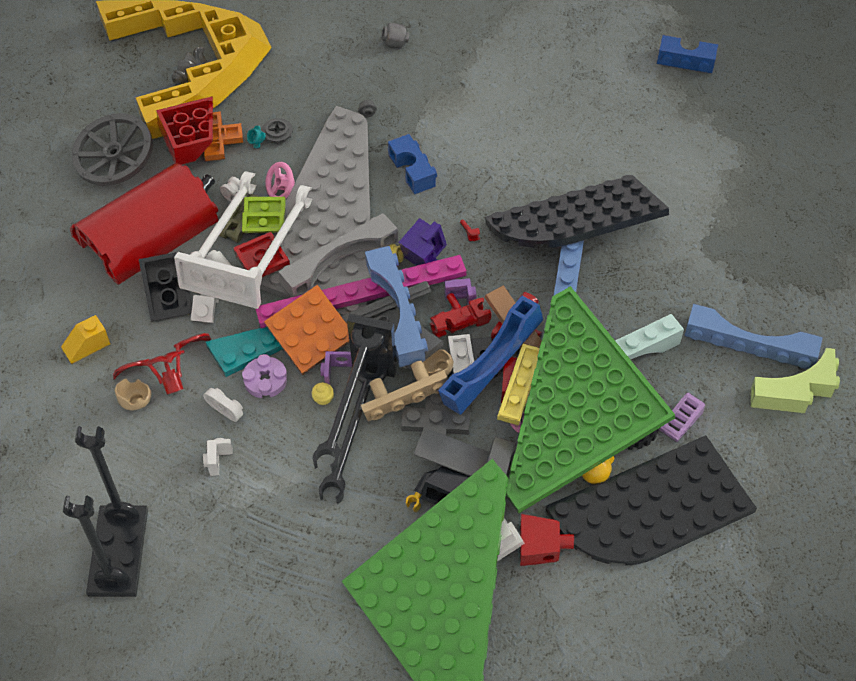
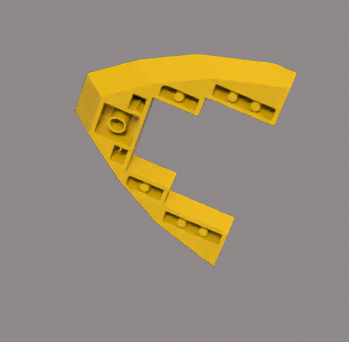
[96,0,272,139]

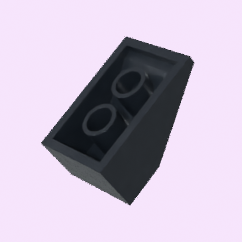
[139,251,192,322]

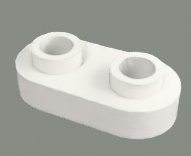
[203,388,243,422]

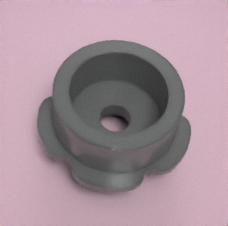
[358,100,377,117]

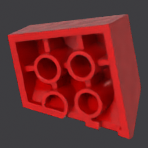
[156,96,213,165]

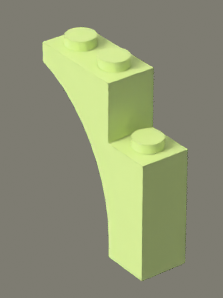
[751,348,840,413]

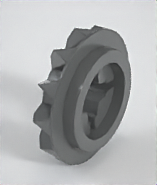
[262,118,293,144]

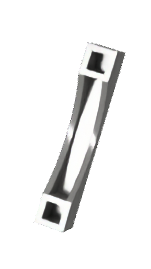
[278,213,398,297]

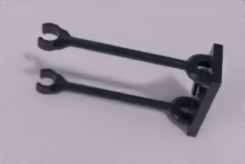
[313,313,397,504]
[63,426,148,597]

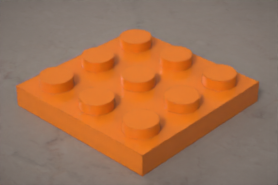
[264,285,349,375]

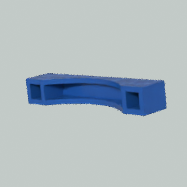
[438,295,543,415]

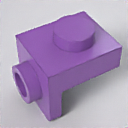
[444,278,476,305]

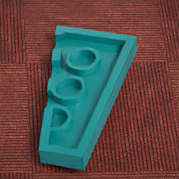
[206,327,283,377]

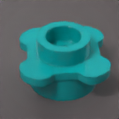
[247,125,266,149]

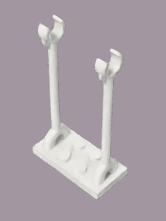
[174,171,312,309]

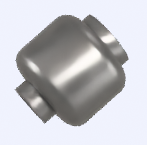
[381,23,409,49]

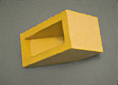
[61,315,110,364]

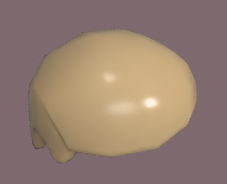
[423,349,454,376]
[114,379,152,410]

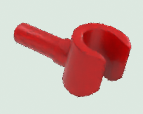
[460,219,480,241]

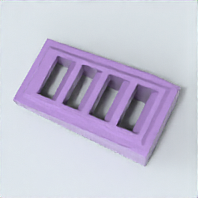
[659,393,705,442]

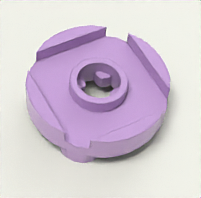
[242,354,287,398]

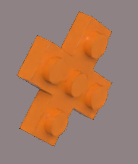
[204,111,243,161]

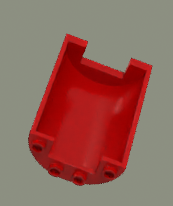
[70,163,219,285]

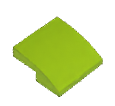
[242,197,286,233]

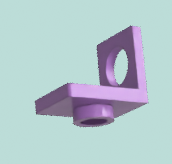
[321,351,352,385]

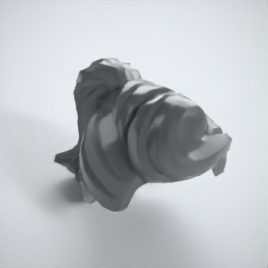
[172,47,208,85]

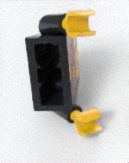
[406,466,470,512]

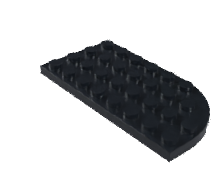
[485,175,669,248]
[546,435,757,565]

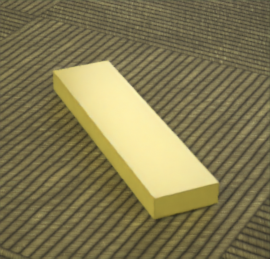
[497,344,540,425]

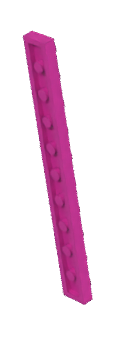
[255,255,467,328]

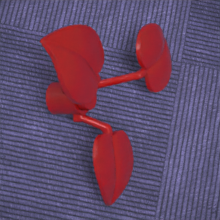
[113,333,211,395]

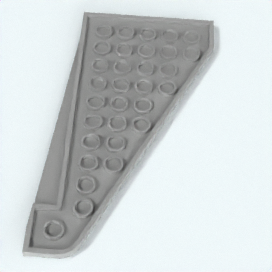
[260,106,372,316]

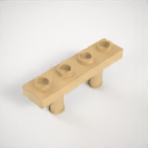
[361,361,448,421]

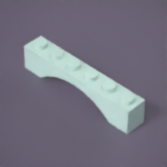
[615,314,684,360]

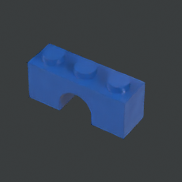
[657,35,718,73]
[388,134,437,195]

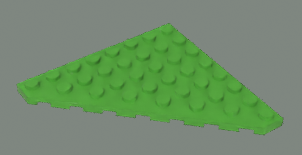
[506,286,675,514]
[342,459,509,681]

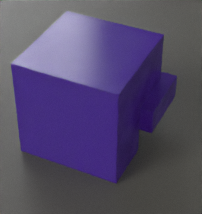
[398,218,447,266]

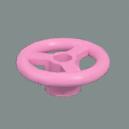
[265,162,295,198]

